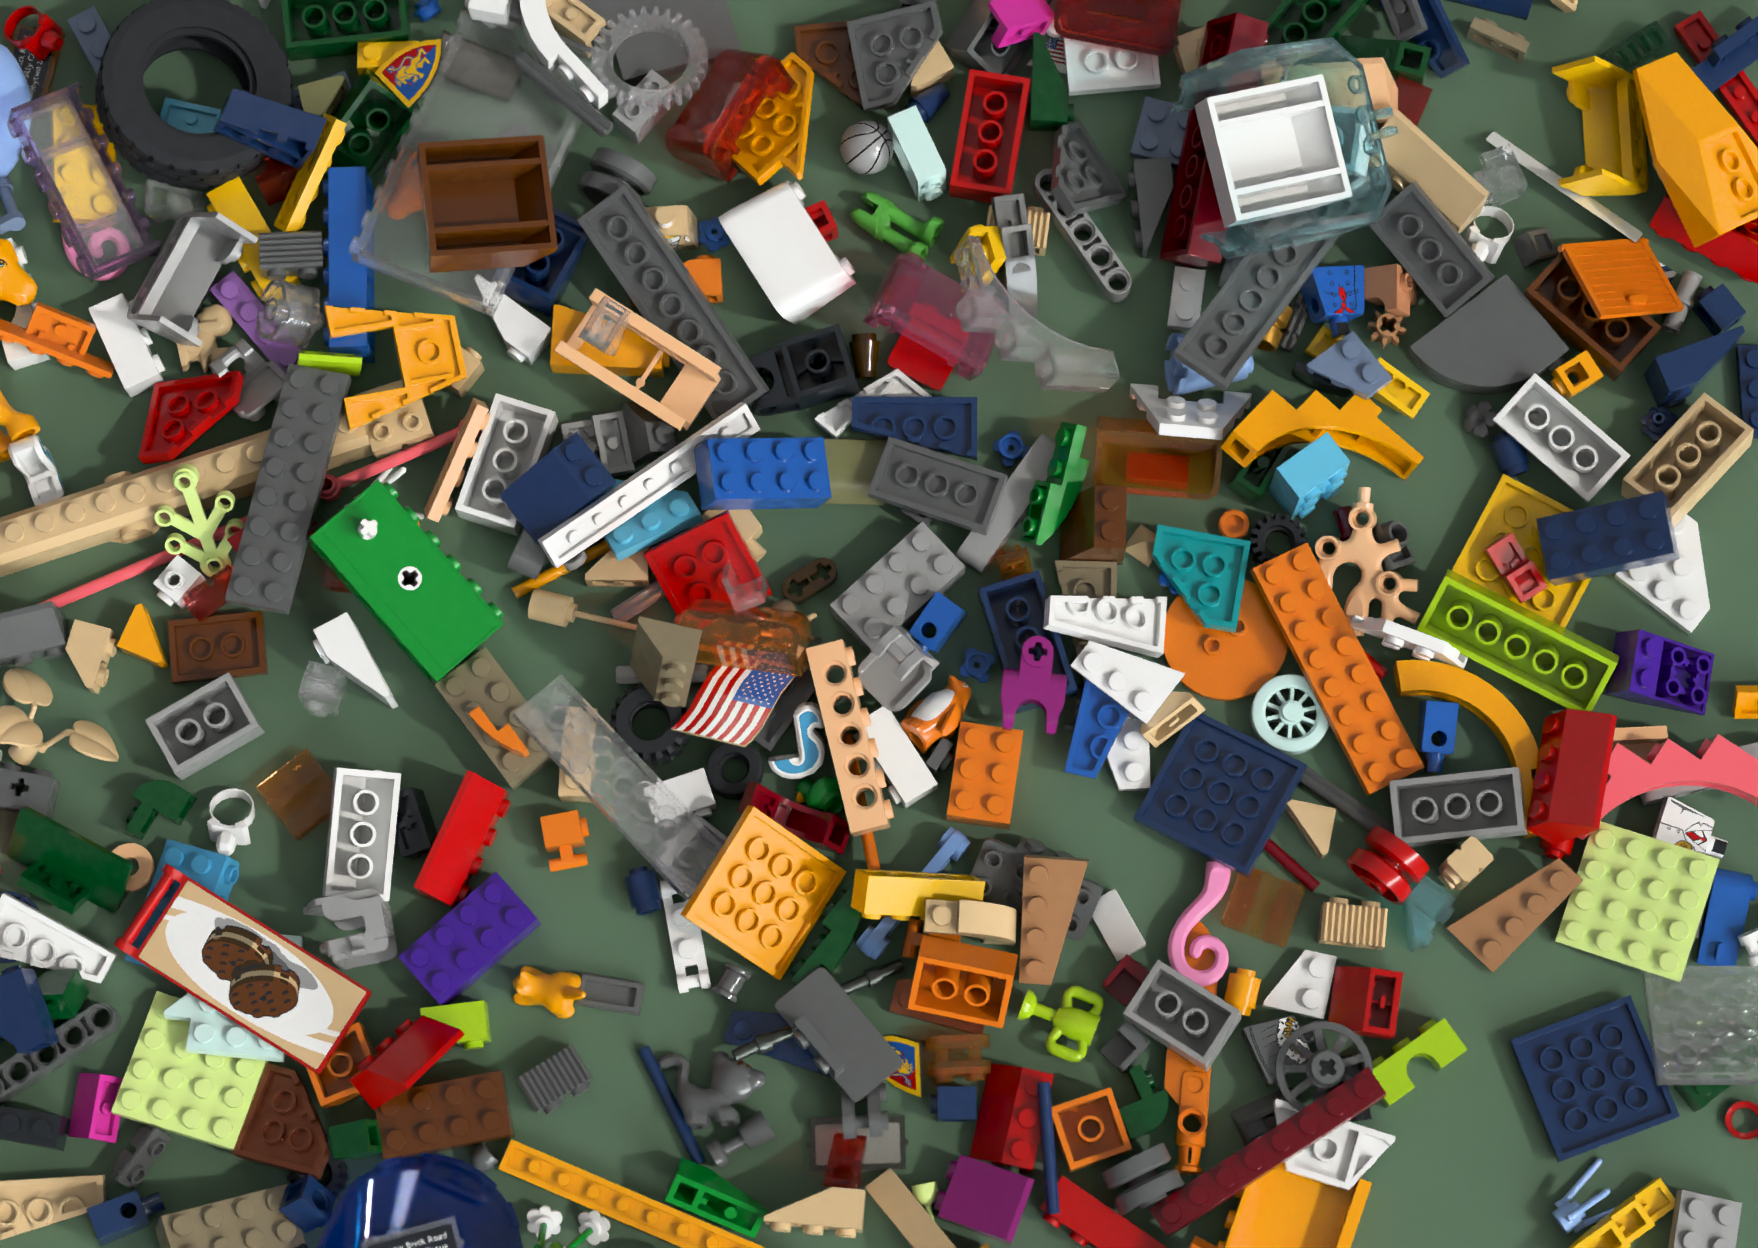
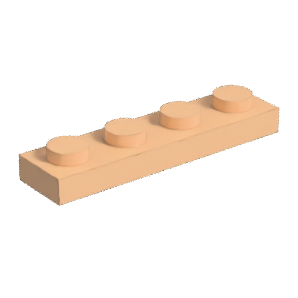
[424,398,490,523]

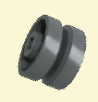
[577,147,657,206]
[1100,1143,1184,1216]

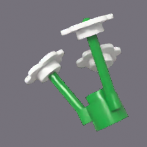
[527,1205,611,1248]

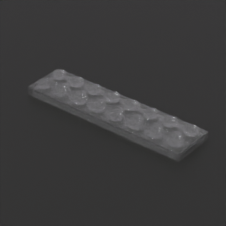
[513,674,723,902]

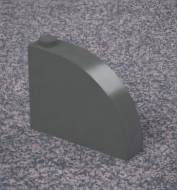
[1406,274,1570,395]

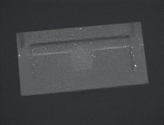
[721,563,768,613]

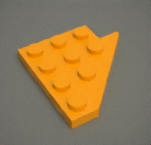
[701,51,814,186]

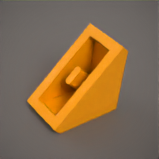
[117,603,169,669]

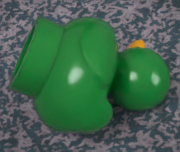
[795,775,844,814]

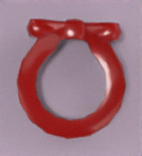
[1725,1101,1758,1140]

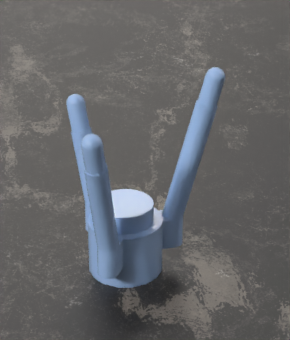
[1552,1158,1616,1234]

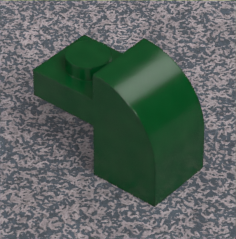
[125,780,197,840]
[1119,1064,1169,1142]

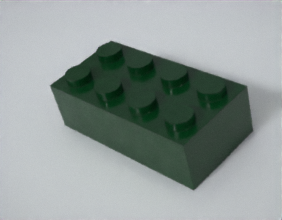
[282,0,412,61]
[1262,0,1372,63]

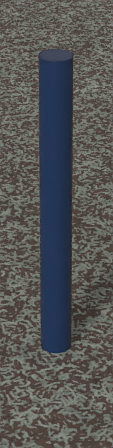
[637,1045,706,1165]
[1037,1082,1060,1214]

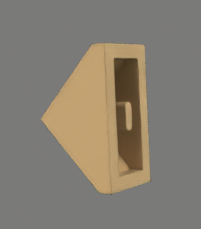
[911,40,954,96]
[1140,691,1206,748]
[1285,799,1336,860]

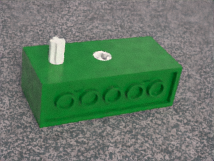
[308,479,504,685]

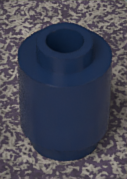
[1490,432,1530,478]
[624,866,663,915]

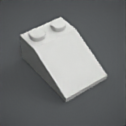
[312,612,398,709]

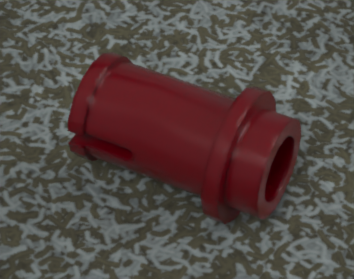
[1333,506,1353,541]

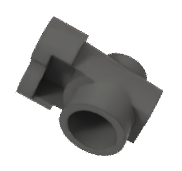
[1373,520,1416,572]

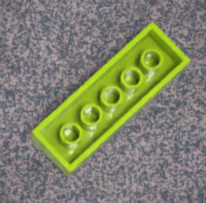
[1416,569,1619,712]

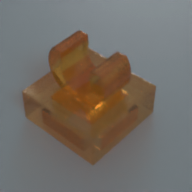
[996,544,1033,581]

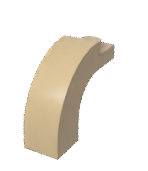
[923,899,1017,946]

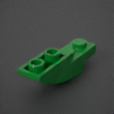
[1021,421,1090,546]

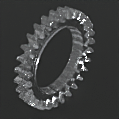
[591,6,708,113]

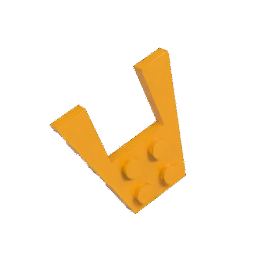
[324,305,467,431]

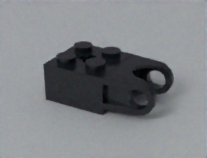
[749,324,860,416]

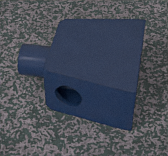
[87,1190,165,1246]

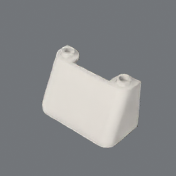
[718,180,856,325]

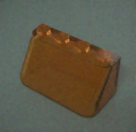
[1093,416,1224,500]
[673,599,811,677]

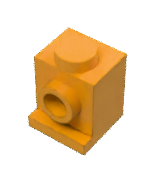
[1551,350,1603,399]

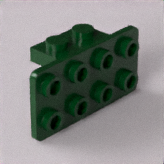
[7,806,133,915]

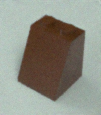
[1059,485,1127,565]

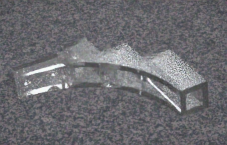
[954,235,1120,393]

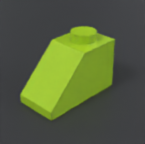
[420,1000,491,1050]

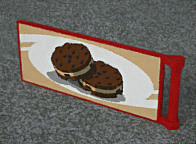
[113,863,372,1074]

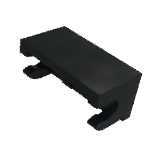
[395,787,438,859]

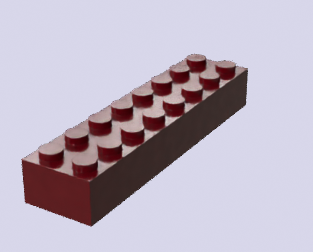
[1159,12,1269,268]

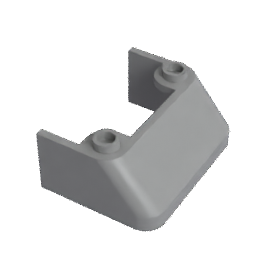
[127,212,259,347]

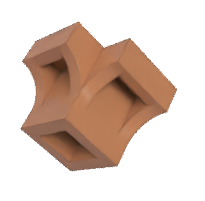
[1364,264,1417,317]

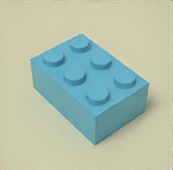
[1268,432,1350,519]

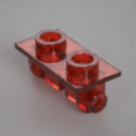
[183,564,234,622]

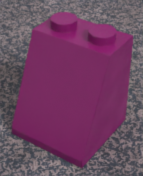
[934,1154,1034,1245]

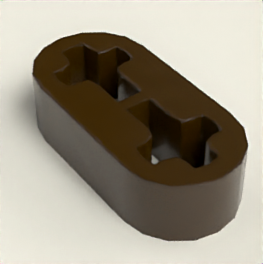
[782,558,837,605]

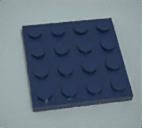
[1134,713,1307,878]
[1509,995,1680,1163]

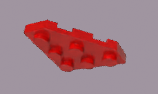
[138,370,244,465]

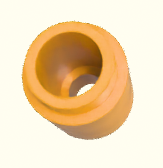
[1224,968,1261,1017]

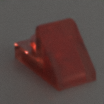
[823,1132,867,1189]

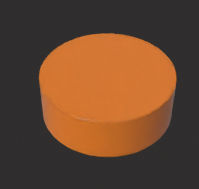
[1218,509,1250,540]

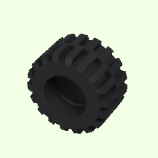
[609,682,689,766]

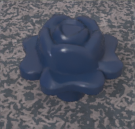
[1641,406,1678,442]

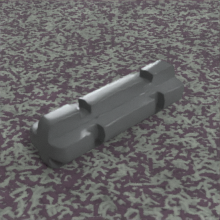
[1278,293,1309,353]

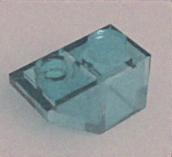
[1402,875,1456,952]

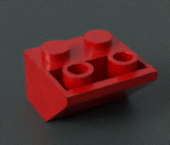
[1326,966,1403,1040]

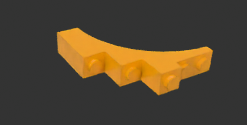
[1221,390,1424,481]

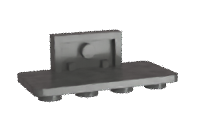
[971,837,1103,940]
[775,967,902,1102]

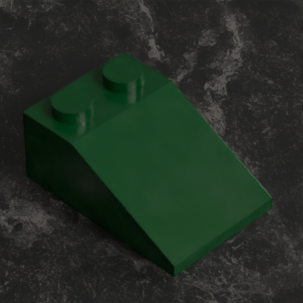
[331,67,421,180]

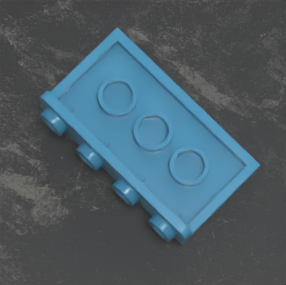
[125,839,239,968]

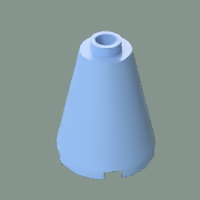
[1164,333,1254,395]

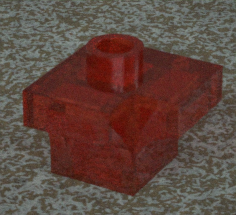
[255,155,298,206]

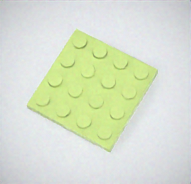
[1555,821,1720,982]
[111,991,268,1151]

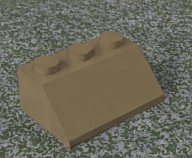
[630,616,702,707]

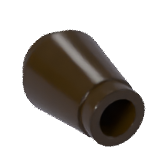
[849,333,880,379]

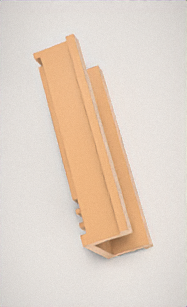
[554,288,722,431]

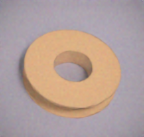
[112,843,155,892]

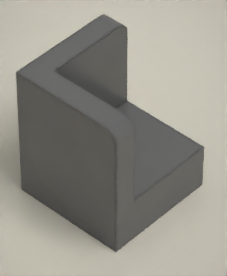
[1100,1021,1150,1074]

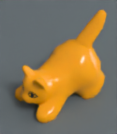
[513,966,586,1019]

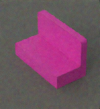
[988,0,1056,49]
[68,1073,123,1143]

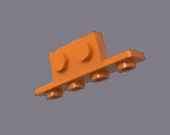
[0,301,114,378]

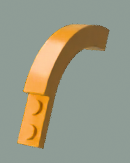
[1393,660,1539,839]

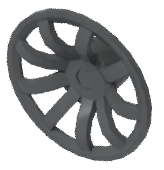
[1275,1021,1373,1111]

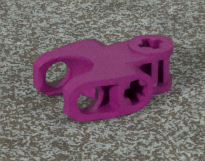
[1000,636,1067,736]

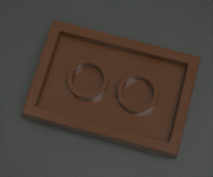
[168,611,268,685]

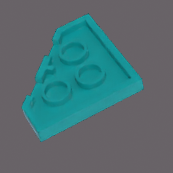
[1152,524,1251,633]

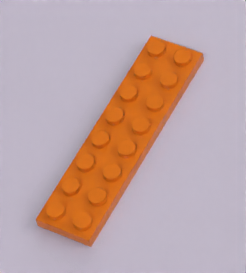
[1250,543,1424,796]

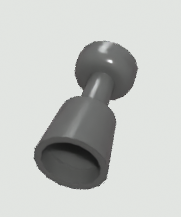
[706,1110,777,1170]

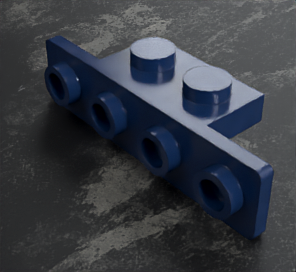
[1691,16,1758,93]

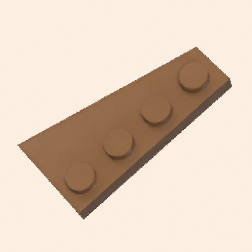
[1019,855,1089,985]
[1446,858,1583,972]

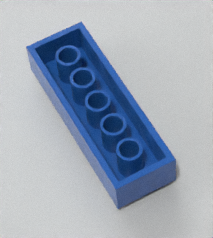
[323,166,375,363]

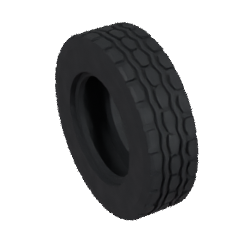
[95,0,293,189]

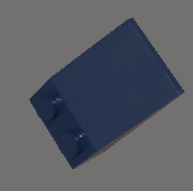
[495,208,589,317]
[1644,326,1745,408]
[499,432,616,545]

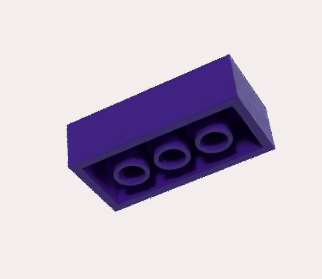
[398,872,541,1005]

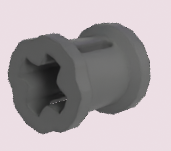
[711,962,752,1004]

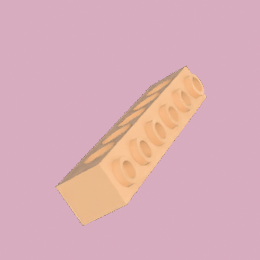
[806,639,894,837]

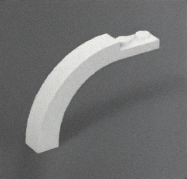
[519,0,608,110]

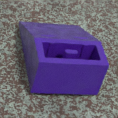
[1606,629,1715,715]

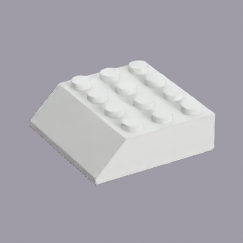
[1194,74,1352,228]

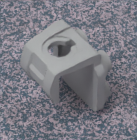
[208,338,286,422]
[857,626,939,712]

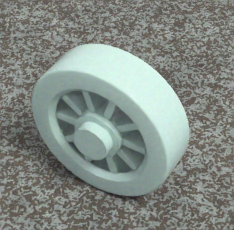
[1250,674,1329,755]

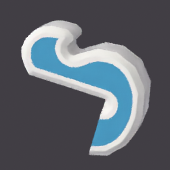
[8,434,65,505]
[768,702,826,779]

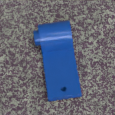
[1696,868,1758,971]

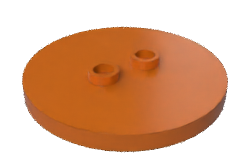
[1163,579,1288,701]

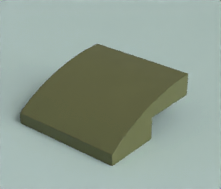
[824,438,887,505]

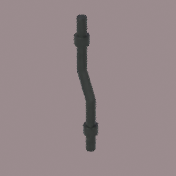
[731,959,904,1062]

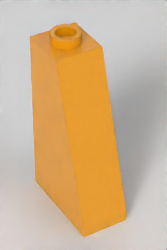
[550,305,671,377]

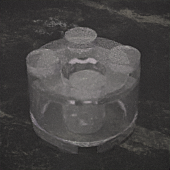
[257,280,324,348]

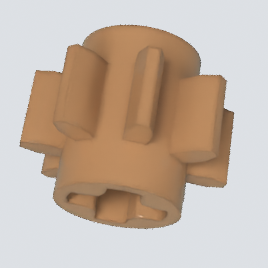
[1366,311,1406,349]

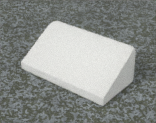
[1092,888,1146,962]

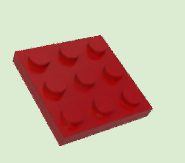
[643,510,772,630]

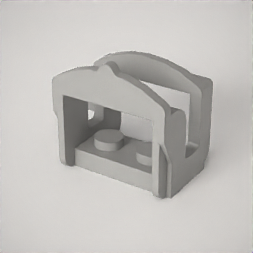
[303,888,398,970]

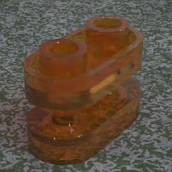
[925,1034,991,1083]

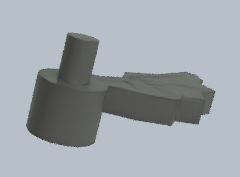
[1064,684,1083,735]

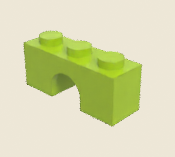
[1372,1018,1468,1108]

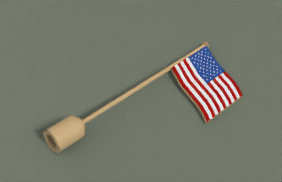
[528,588,808,747]

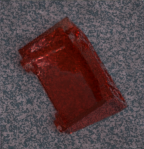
[1053,0,1186,56]
[665,48,795,183]

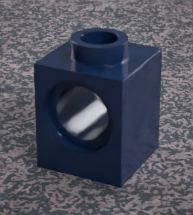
[1693,283,1746,336]
[931,1087,976,1122]
[279,1174,336,1233]

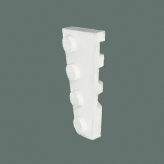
[1043,595,1167,658]
[0,892,118,983]

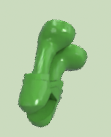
[850,191,945,270]

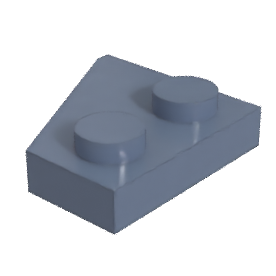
[1305,331,1392,400]

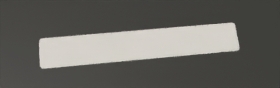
[1486,132,1643,242]

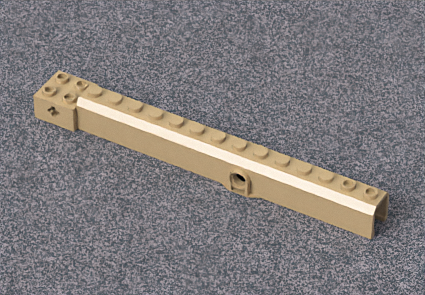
[0,379,435,577]

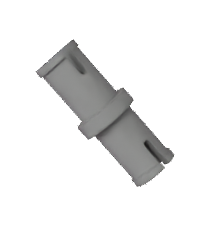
[1661,270,1702,335]

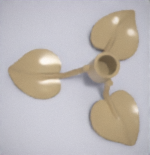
[0,668,119,765]

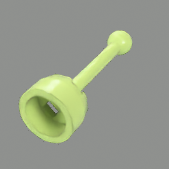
[911,1181,938,1221]

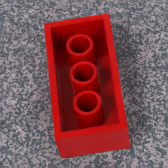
[949,69,1031,203]

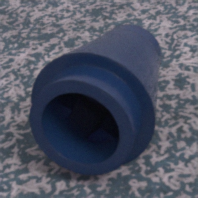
[905,82,950,123]

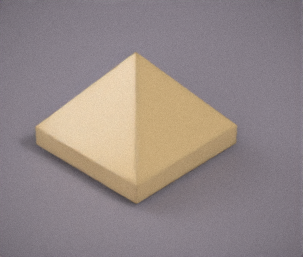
[1125,524,1156,567]

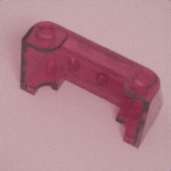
[862,252,1007,381]

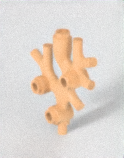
[1315,487,1421,636]

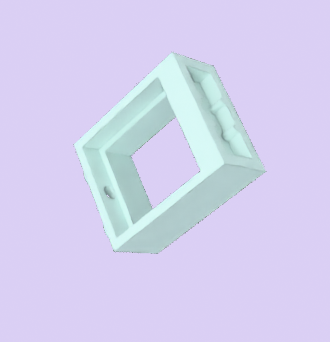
[887,105,946,201]

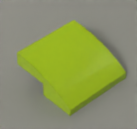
[296,350,362,377]

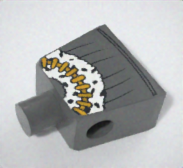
[1241,1015,1324,1088]

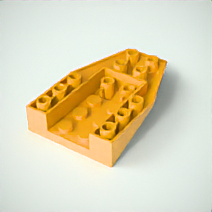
[1632,52,1758,248]

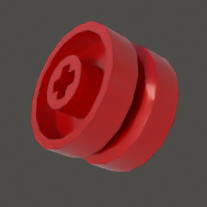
[1346,826,1430,906]

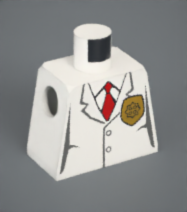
[1652,796,1728,859]

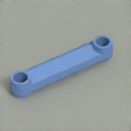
[855,826,972,961]

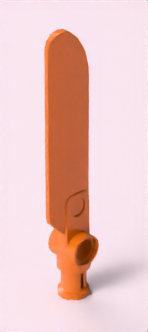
[1164,921,1218,1175]

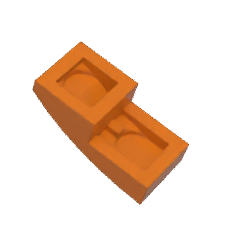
[468,706,530,758]

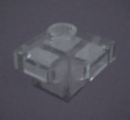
[1472,143,1528,207]

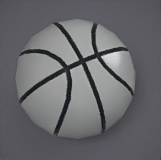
[840,120,894,175]

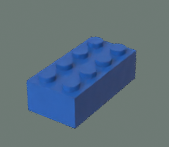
[694,437,832,510]

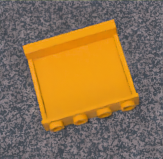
[1217,1163,1372,1248]

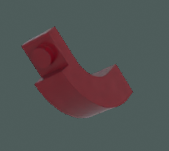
[738,781,851,855]

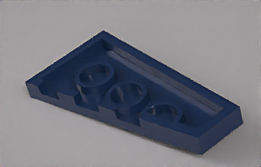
[1379,0,1470,79]

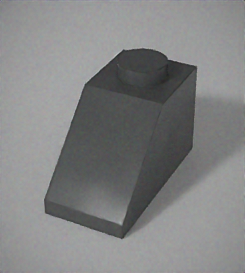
[622,402,676,463]

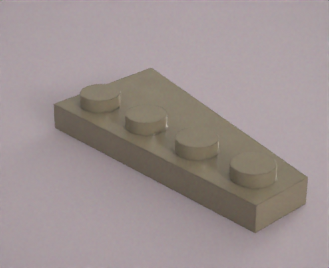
[1054,560,1117,687]

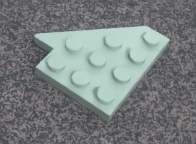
[164,934,303,1062]

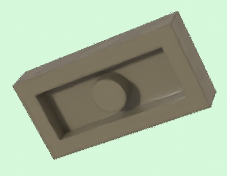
[1466,17,1530,64]

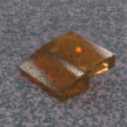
[256,748,333,841]
[1221,868,1306,949]

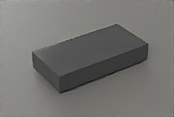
[576,973,645,1016]

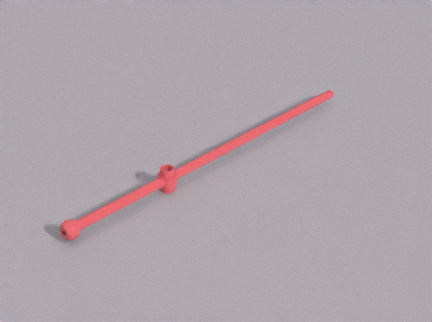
[35,418,482,608]

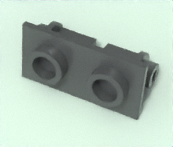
[110,1125,172,1190]

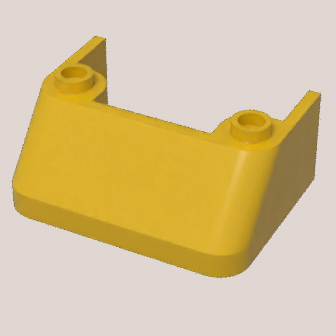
[1552,56,1649,196]

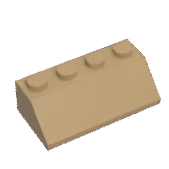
[1370,109,1489,234]

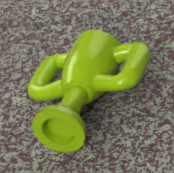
[1017,986,1104,1062]

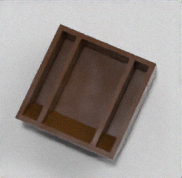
[417,135,558,273]

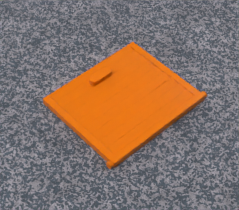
[1558,237,1684,319]

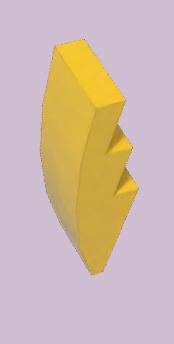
[1304,325,1430,419]
[1568,1176,1676,1248]

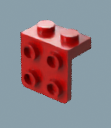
[887,302,969,391]

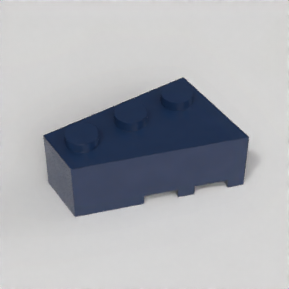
[213,89,327,170]

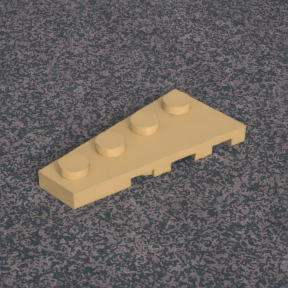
[0,1174,106,1240]

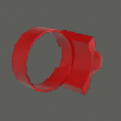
[3,6,64,61]

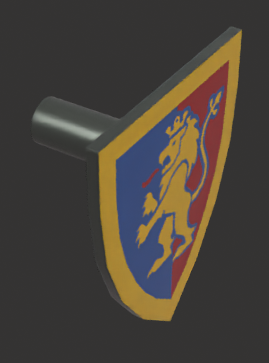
[375,39,443,109]
[882,1034,929,1097]

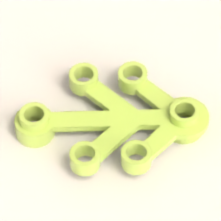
[155,464,245,578]

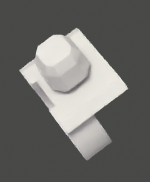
[1463,206,1514,264]
[207,788,255,856]

